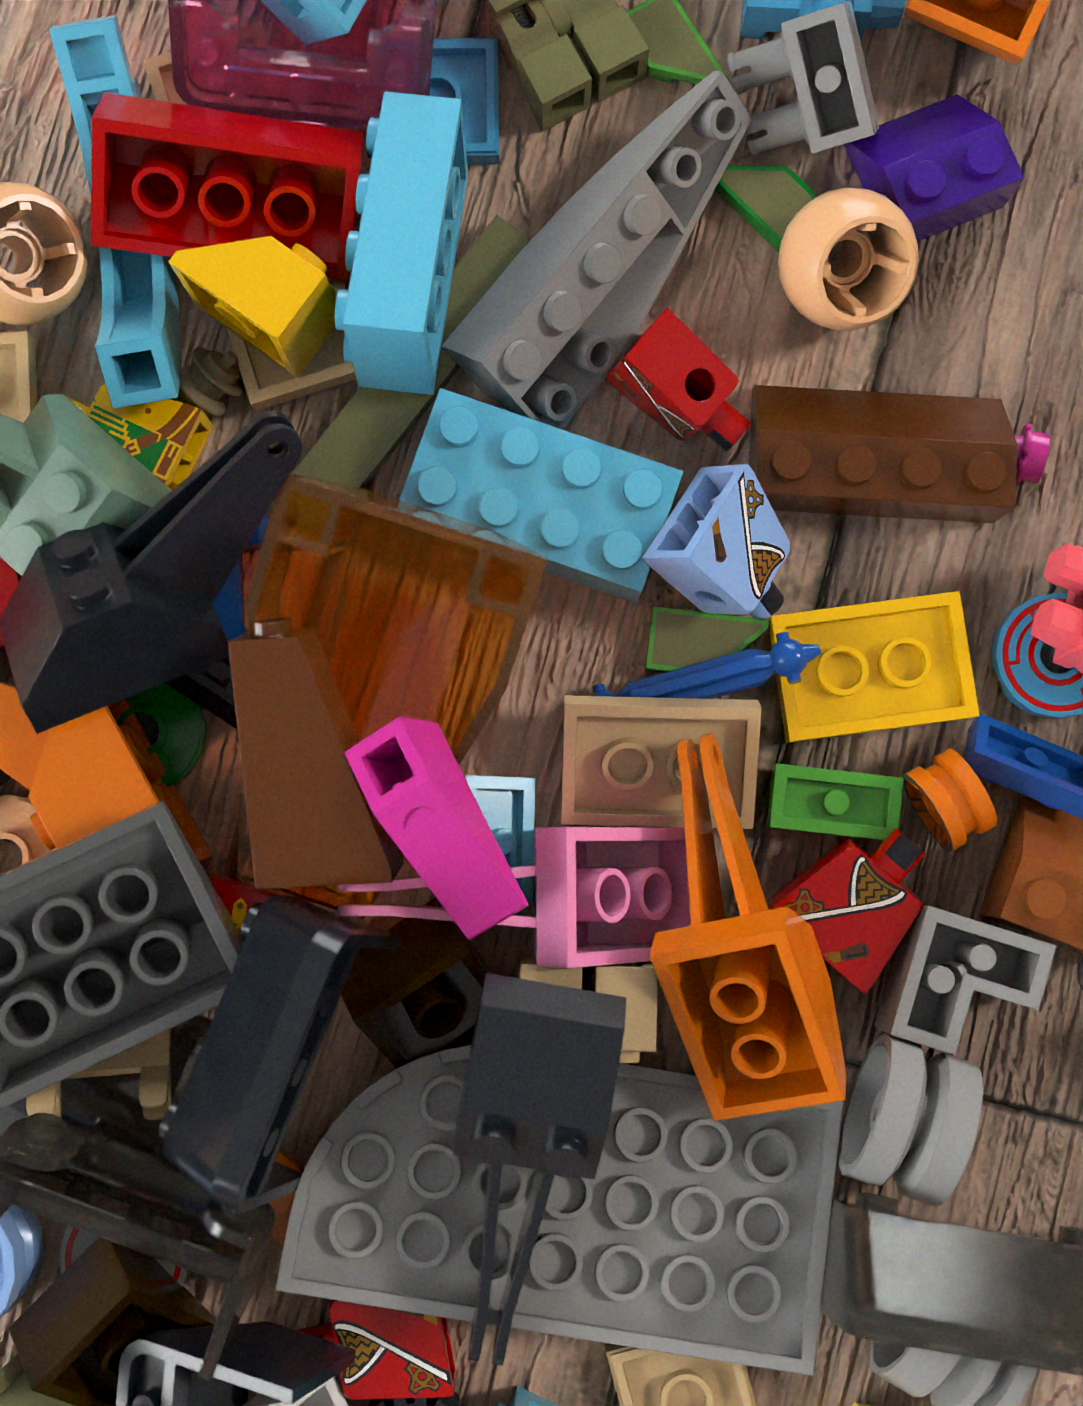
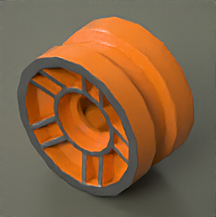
[902,748,998,852]

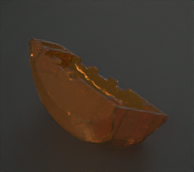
[238,473,549,919]

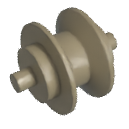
[179,347,244,416]

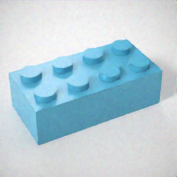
[335,91,469,395]
[397,388,683,604]

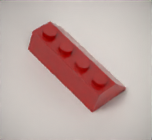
[91,92,364,282]

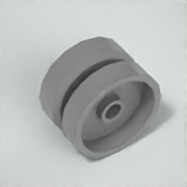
[838,1033,983,1206]

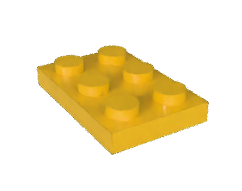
[768,591,980,743]

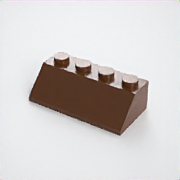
[749,385,1017,523]

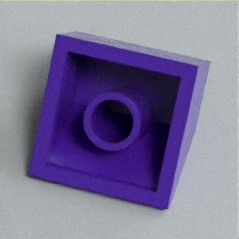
[844,94,1025,242]

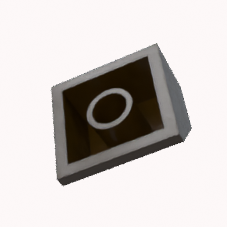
[341,897,493,1069]
[8,1231,218,1406]

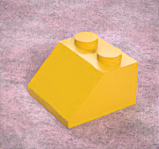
[168,236,336,378]

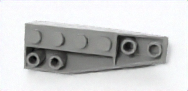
[441,70,752,430]

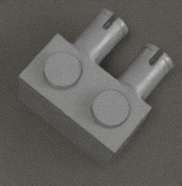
[727,1,880,156]

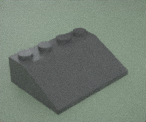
[0,800,244,1109]

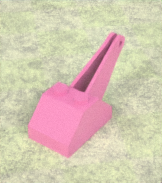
[337,827,691,968]

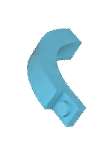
[49,15,181,409]

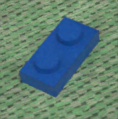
[964,713,1083,819]

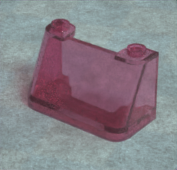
[168,0,437,130]

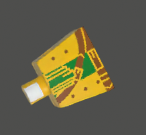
[66,383,214,490]

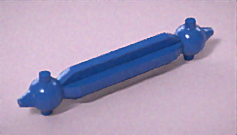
[591,632,821,699]

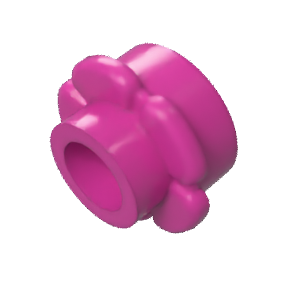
[1014,424,1050,486]

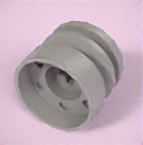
[870,1243,1047,1406]

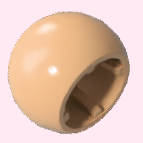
[0,182,88,325]
[778,188,919,331]

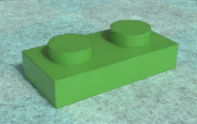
[766,763,904,841]

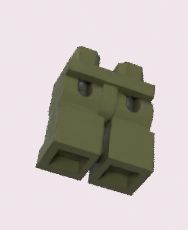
[487,0,650,132]

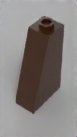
[228,617,404,889]

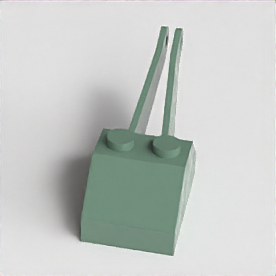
[0,394,172,576]

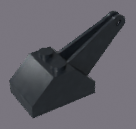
[0,411,302,734]
[453,973,626,1365]

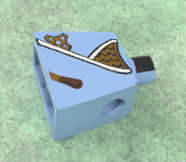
[643,464,790,619]

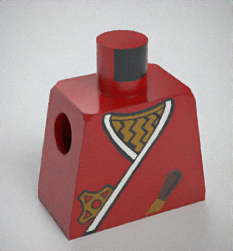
[604,308,751,452]
[768,828,926,994]
[298,1299,457,1400]

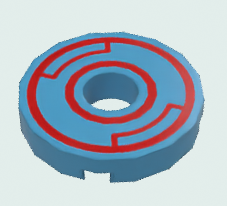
[990,592,1083,720]

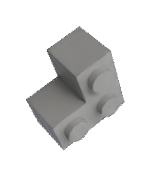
[874,905,1056,1055]

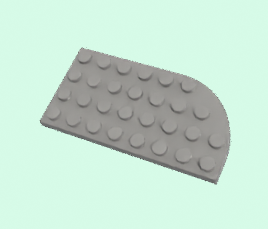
[275,1045,843,1376]

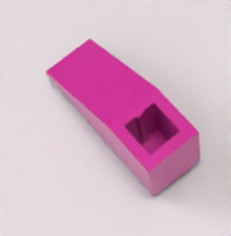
[344,716,529,939]

